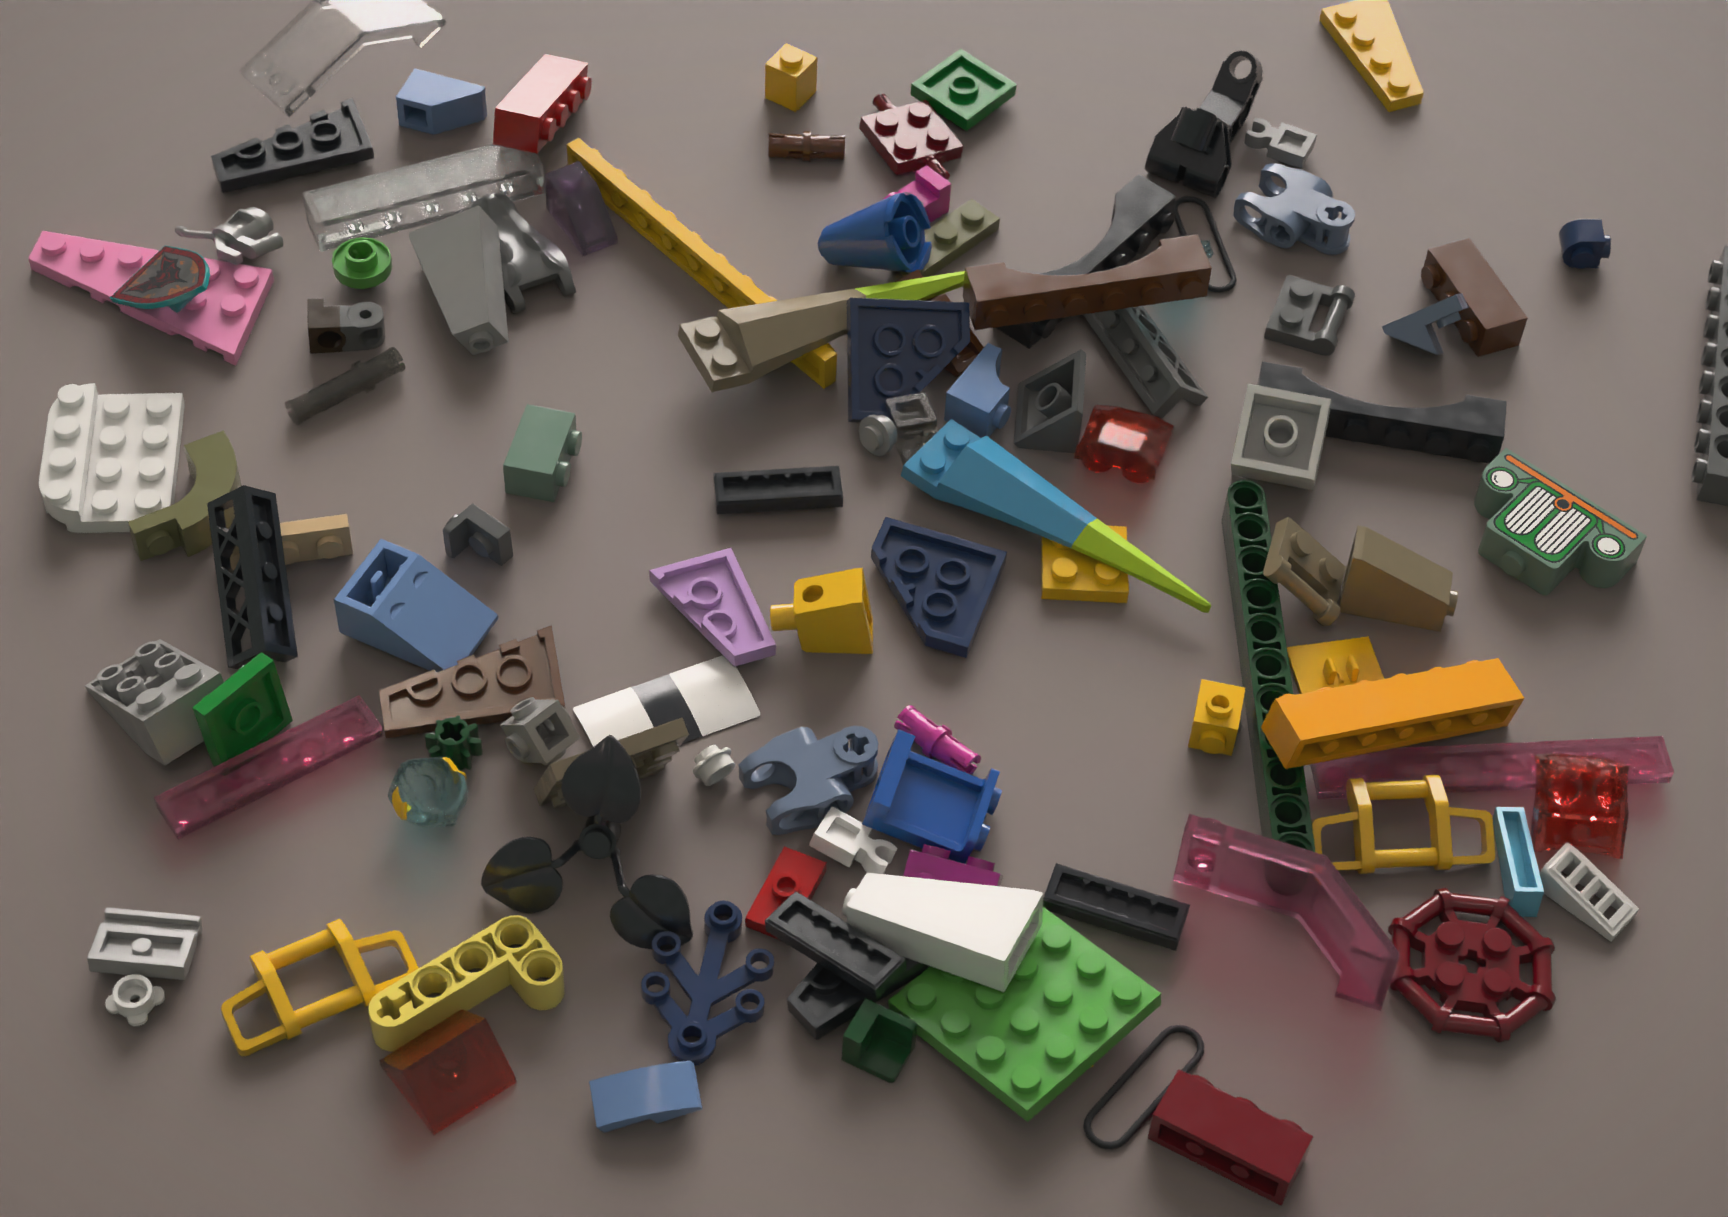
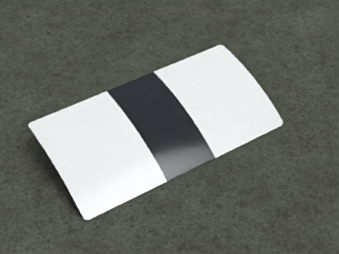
[573,655,760,747]

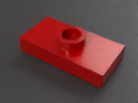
[745,846,827,940]

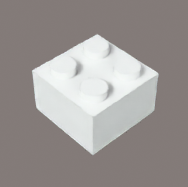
[1231,384,1331,490]

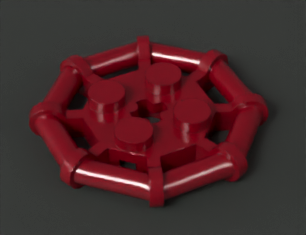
[1387,888,1556,1042]

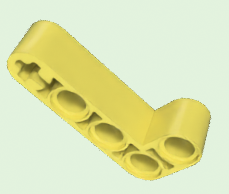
[368,915,565,1052]

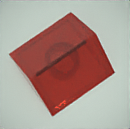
[379,1009,517,1135]

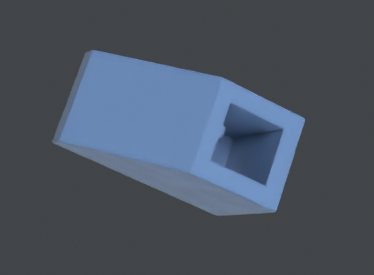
[396,68,487,135]

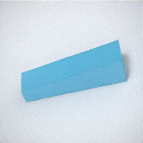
[1493,807,1544,917]

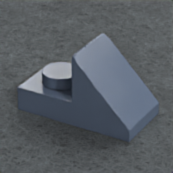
[1382,293,1469,355]

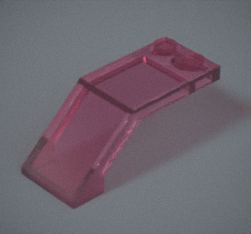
[1173,814,1400,1011]

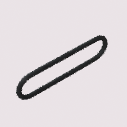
[1173,196,1236,293]
[1084,1025,1204,1149]

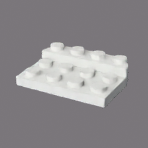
[39,383,185,533]

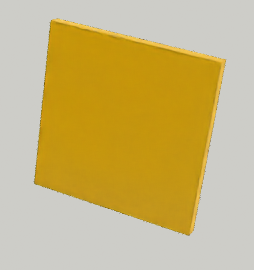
[1287,636,1384,694]

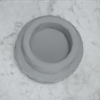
[859,415,898,456]

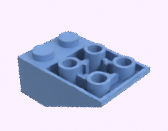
[334,539,499,672]

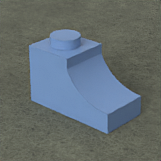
[944,343,1011,438]

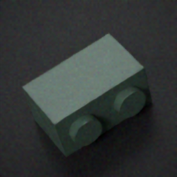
[503,404,582,502]

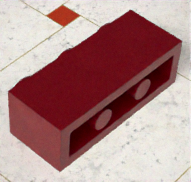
[1147,1069,1313,1206]

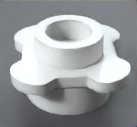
[105,974,165,1026]

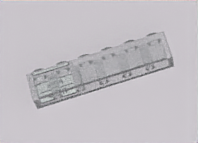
[302,144,545,252]

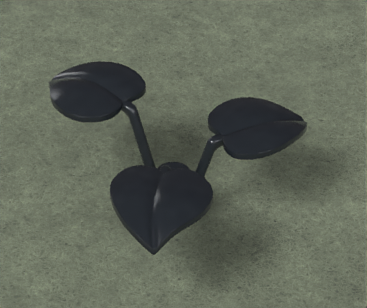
[481,735,694,950]

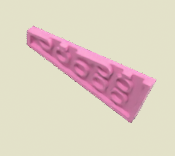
[28,231,274,366]

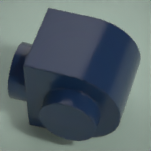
[1559,219,1611,269]

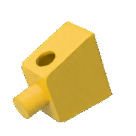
[770,568,873,654]

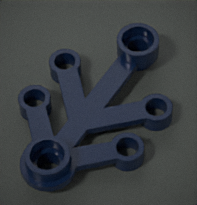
[641,900,774,1066]

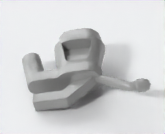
[175,207,284,265]

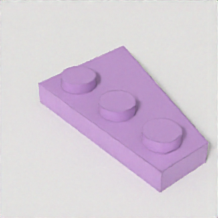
[649,548,776,667]

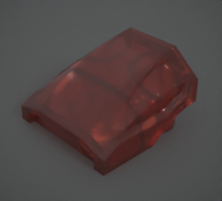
[1074,405,1174,483]
[1530,753,1629,859]

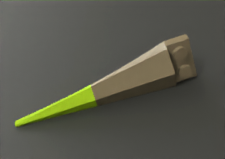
[678,271,965,392]

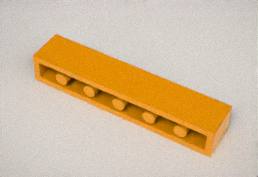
[1261,658,1524,769]

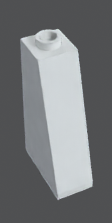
[842,873,1043,992]

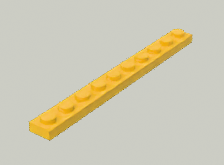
[567,138,837,389]

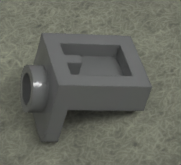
[443,503,513,566]

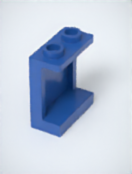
[862,729,1002,864]

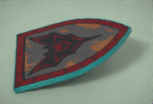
[110,245,210,313]

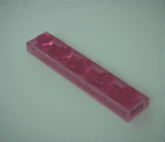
[154,695,383,840]

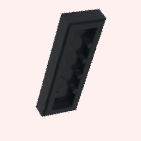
[713,466,843,514]
[1043,863,1190,951]
[765,891,907,1000]

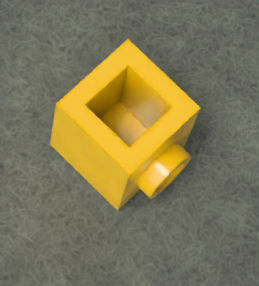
[765,43,818,112]
[1188,679,1245,756]

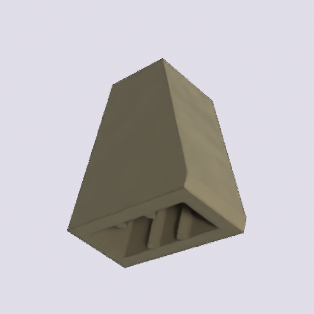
[1339,525,1458,632]

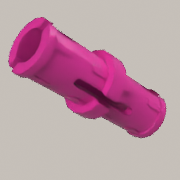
[894,705,981,775]

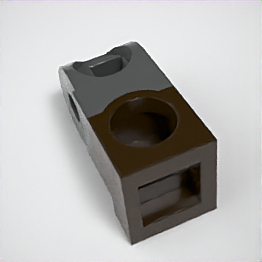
[307,298,385,354]

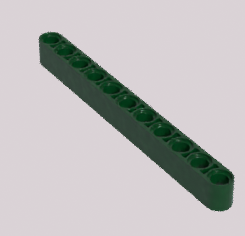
[1222,480,1315,891]

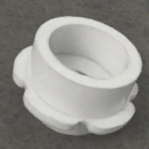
[693,745,735,786]

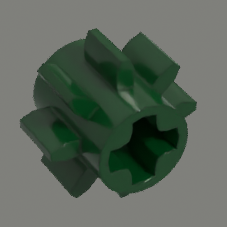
[425,715,483,774]

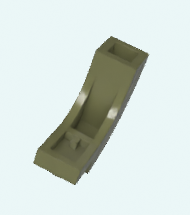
[128,430,241,561]

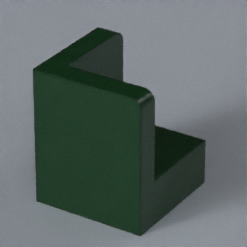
[841,998,917,1083]

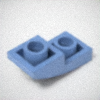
[589,1061,702,1133]

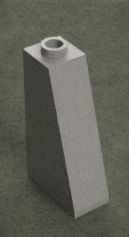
[409,205,509,355]

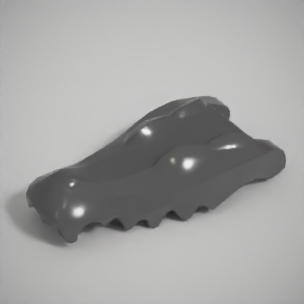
[469,193,577,314]

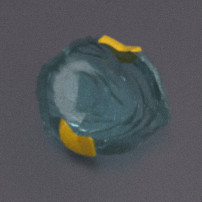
[388,757,469,828]

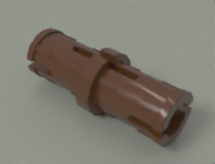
[768,131,845,162]

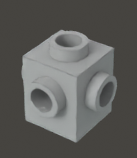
[500,697,581,765]

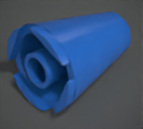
[818,193,932,273]

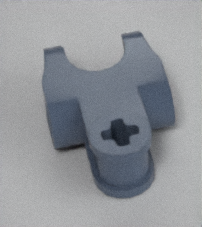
[1233,163,1355,255]
[738,726,879,835]

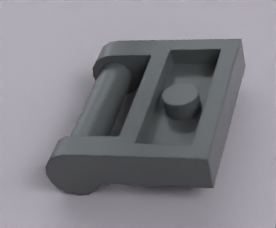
[1264,275,1355,356]

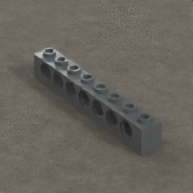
[1691,245,1728,506]

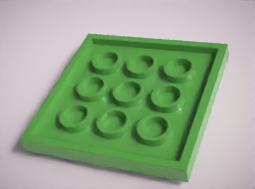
[888,907,1161,1122]

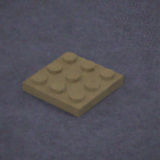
[533,718,689,808]

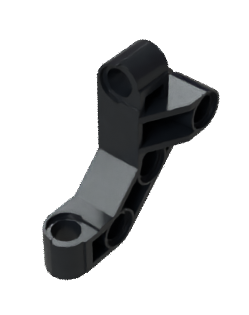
[1145,50,1263,198]

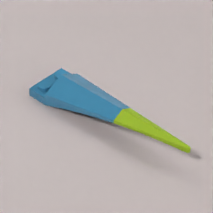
[901,419,1211,613]

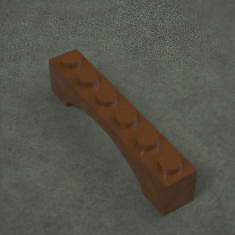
[963,234,1212,330]

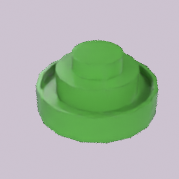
[332,237,392,289]

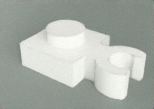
[809,806,897,874]

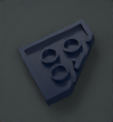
[847,298,970,422]
[871,517,1007,658]

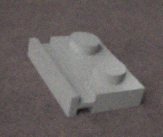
[87,907,202,980]

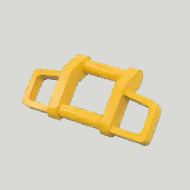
[1311,775,1495,874]
[221,919,419,1057]

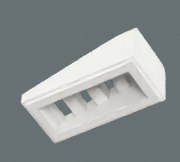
[1540,842,1639,942]

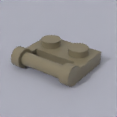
[1263,517,1346,626]

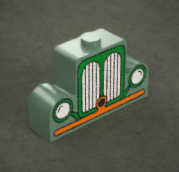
[1474,448,1647,595]

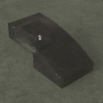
[885,392,937,465]

